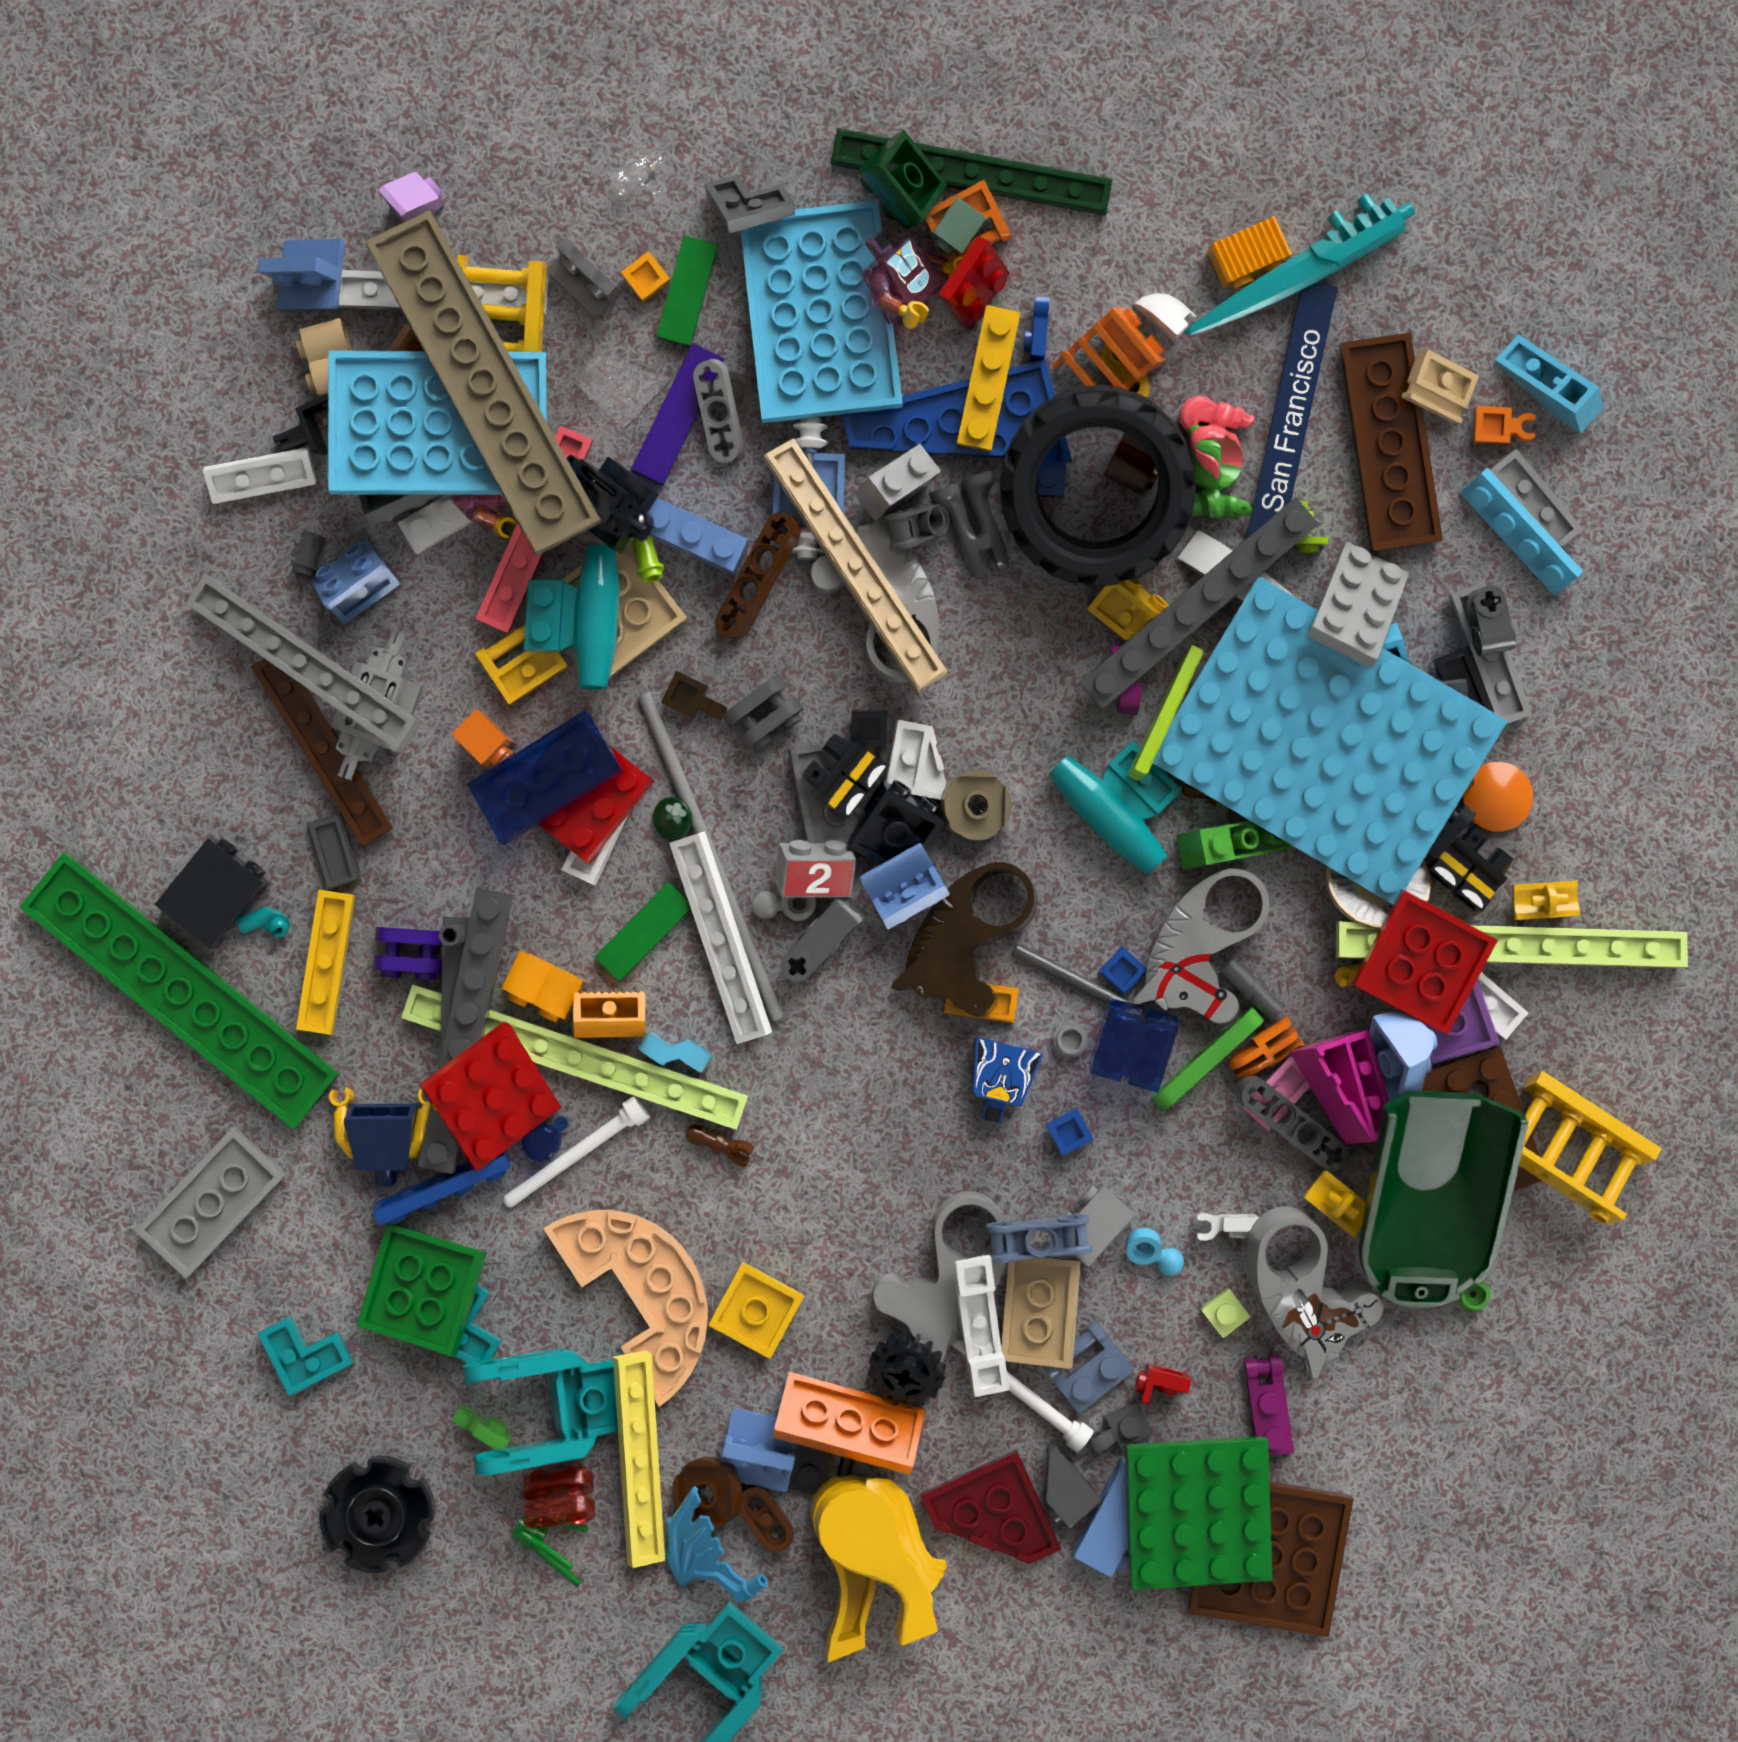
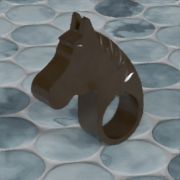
[891,862,1038,1017]

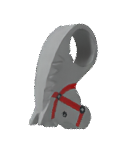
[1133,869,1270,1023]

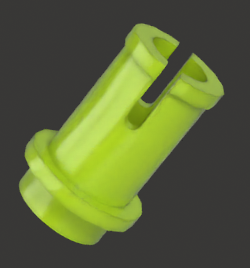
[631,535,665,583]

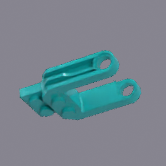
[462,1347,618,1475]
[612,1601,783,1742]

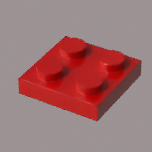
[938,236,1010,331]

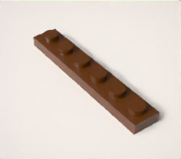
[251,658,394,847]

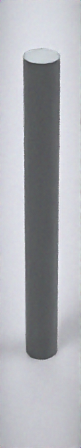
[1012,943,1143,1020]

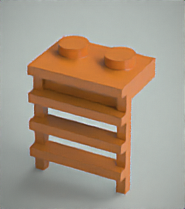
[1051,306,1167,391]

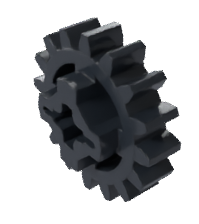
[868,1332,946,1408]

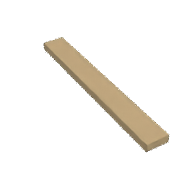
[763,438,948,693]

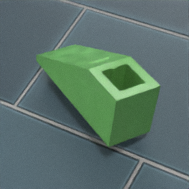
[1176,821,1292,869]

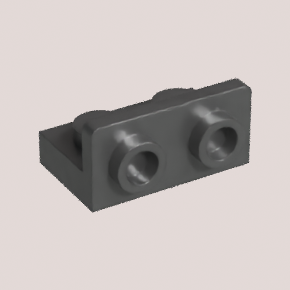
[547,237,620,319]

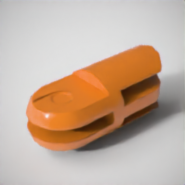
[1229,1016,1305,1079]

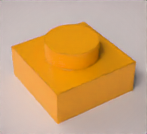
[621,251,671,303]

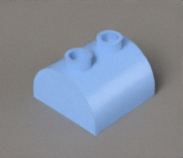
[1369,1012,1437,1101]

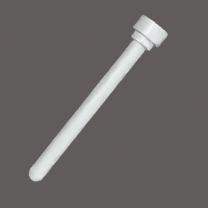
[503,1096,650,1207]
[951,1337,1094,1453]

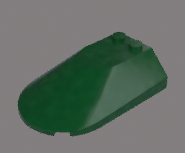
[1359,1090,1529,1308]

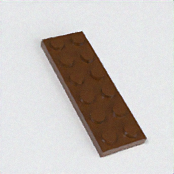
[1339,332,1443,553]

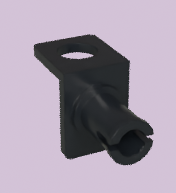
[273,393,328,455]

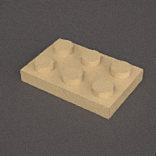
[1001,1257,1081,1369]

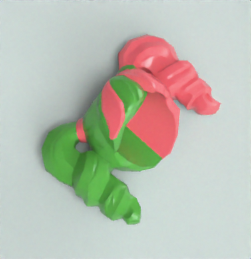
[1179,395,1255,520]

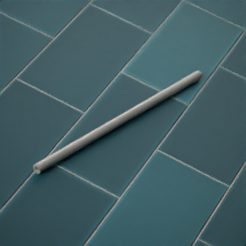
[638,692,784,1022]

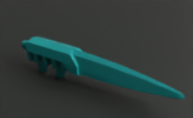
[1184,193,1415,335]

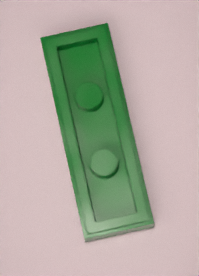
[656,235,718,347]
[594,881,691,982]

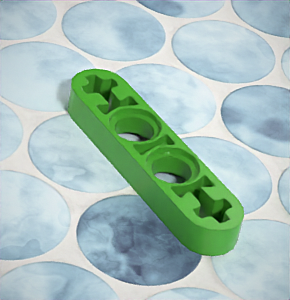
[1150,1007,1264,1112]

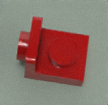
[1134,1363,1192,1405]

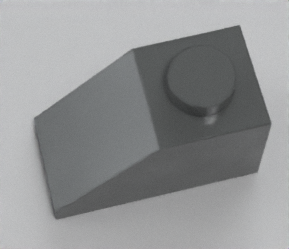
[1044,1441,1102,1529]

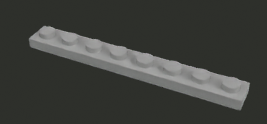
[186,574,422,752]

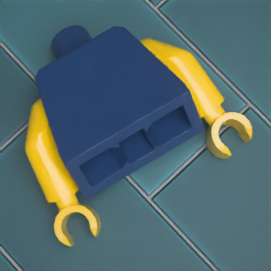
[329,1087,431,1187]

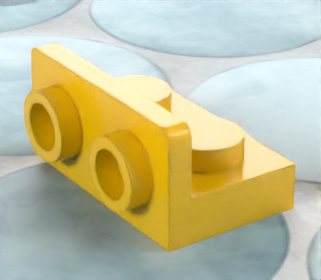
[1087,578,1169,641]

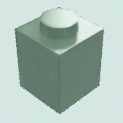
[930,197,986,256]

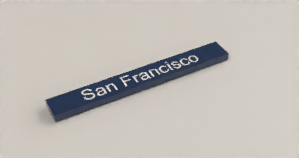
[1245,283,1338,562]

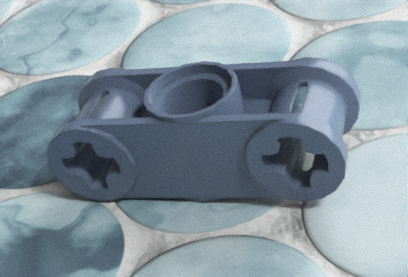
[986,1214,1092,1263]

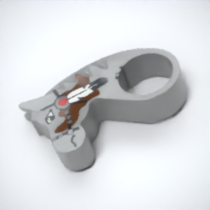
[1246,1207,1383,1379]

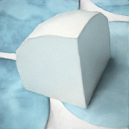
[1133,293,1197,342]

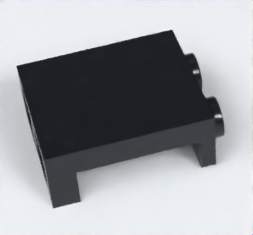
[154,838,270,949]

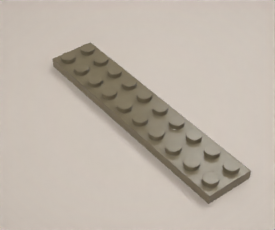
[365,210,600,556]

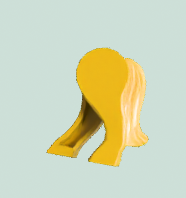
[810,1474,947,1663]

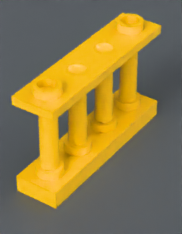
[457,255,547,352]
[1519,1071,1662,1224]

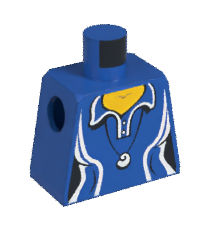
[972,1037,1043,1123]

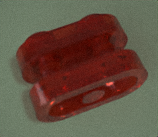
[523,1466,595,1528]

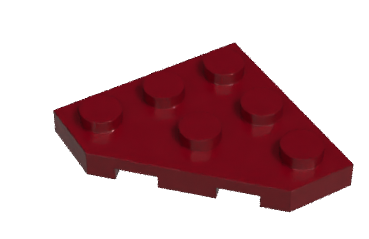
[920,1449,1061,1564]

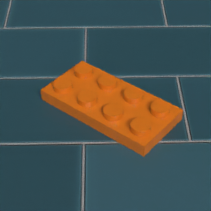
[772,1372,925,1475]

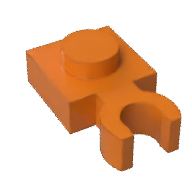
[1472,406,1536,445]

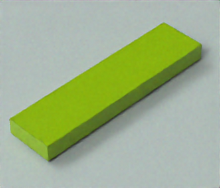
[1126,645,1203,781]

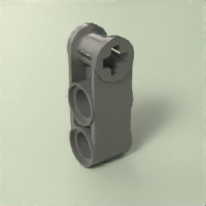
[781,897,868,983]

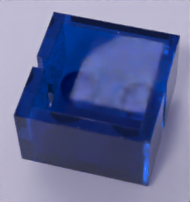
[1089,997,1179,1093]

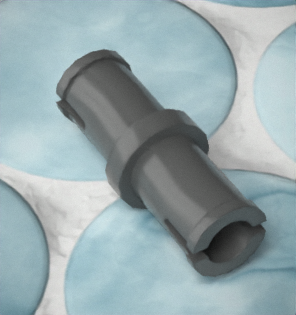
[1219,957,1286,1022]

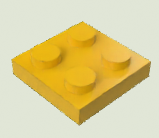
[708,1261,804,1359]

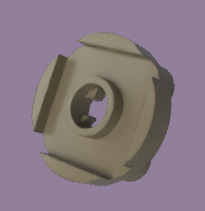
[940,770,1012,841]

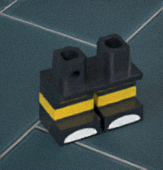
[802,734,889,820]
[1427,827,1514,912]

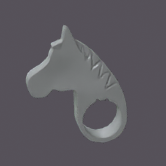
[810,517,939,683]
[873,1191,1005,1363]

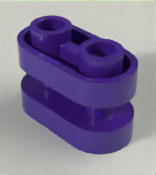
[373,927,442,980]

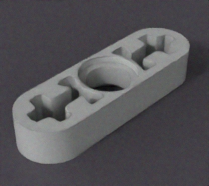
[693,359,744,463]

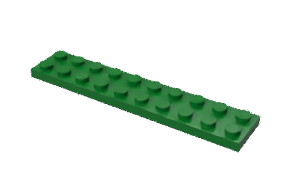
[19,852,341,1129]

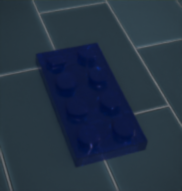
[467,709,624,845]

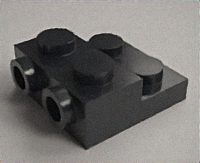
[847,780,946,865]

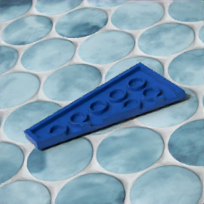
[841,359,1072,463]

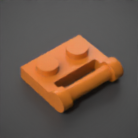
[924,180,1012,264]

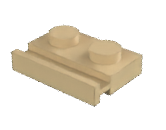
[1402,349,1479,424]

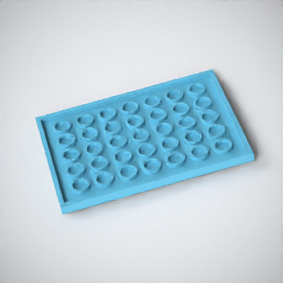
[1153,576,1508,904]

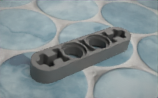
[1236,1076,1349,1172]

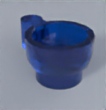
[521,1116,569,1162]

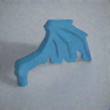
[665,1486,768,1602]

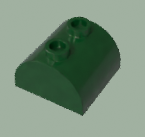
[859,130,947,229]

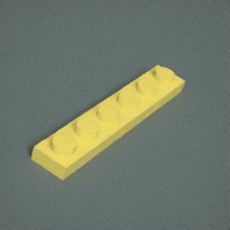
[613,1350,665,1568]

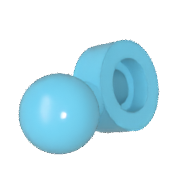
[1125,1228,1184,1276]

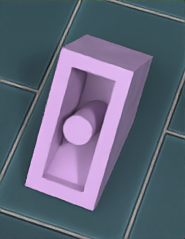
[378,172,444,223]

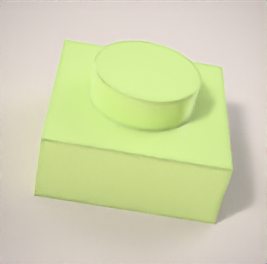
[1200,1288,1251,1338]

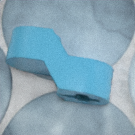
[638,1031,713,1073]

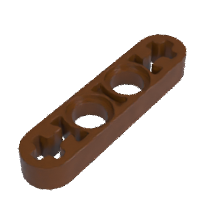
[715,512,801,639]

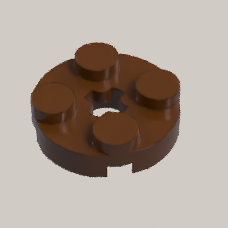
[672,1456,742,1530]

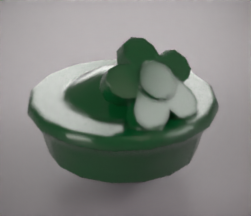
[653,797,693,841]

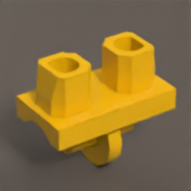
[1512,880,1580,920]
[1303,1169,1366,1238]

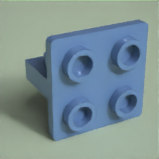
[258,239,345,311]
[311,538,400,625]
[860,843,950,930]
[722,1408,797,1492]

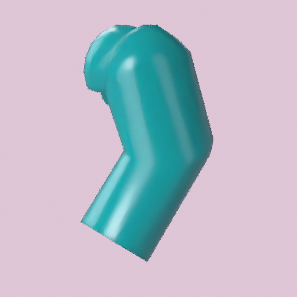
[236,906,290,938]

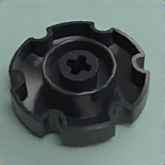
[319,1455,436,1573]

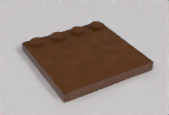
[1188,1481,1354,1637]

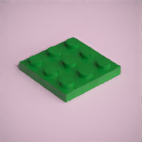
[356,1223,487,1356]

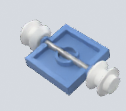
[773,417,845,560]

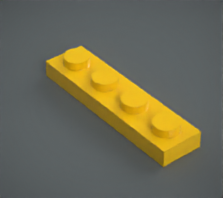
[957,305,1021,452]
[296,890,356,1035]

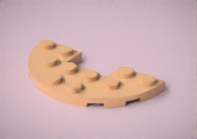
[543,1210,708,1407]

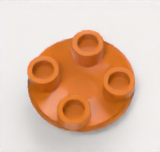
[1462,762,1533,832]

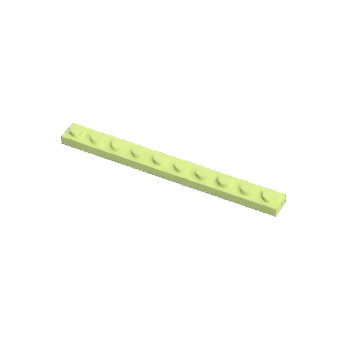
[1336,922,1688,968]
[401,984,749,1130]

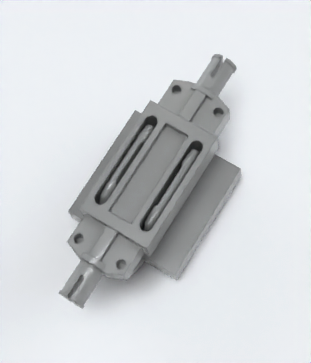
[331,629,423,781]

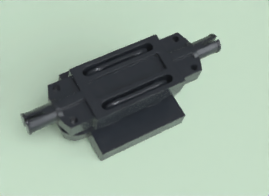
[566,454,659,554]

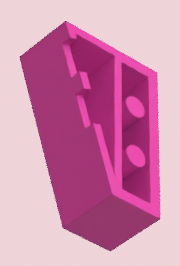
[1289,1029,1389,1145]

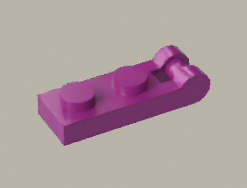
[1244,1354,1294,1456]

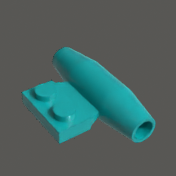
[524,544,620,690]
[1048,740,1182,875]

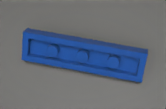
[373,1150,510,1225]

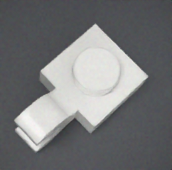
[1196,1212,1259,1241]

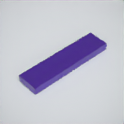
[631,343,725,486]

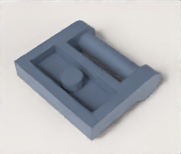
[1042,1320,1135,1414]

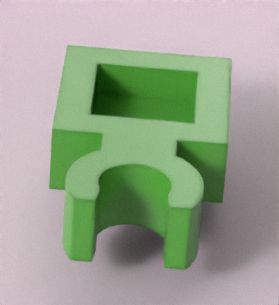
[452,1404,513,1450]

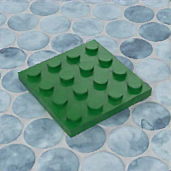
[1125,1436,1272,1590]

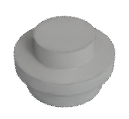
[1053,1022,1088,1057]

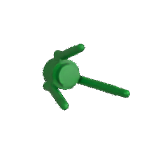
[512,1510,589,1586]

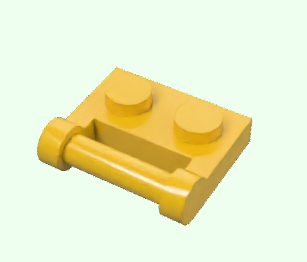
[475,619,569,706]

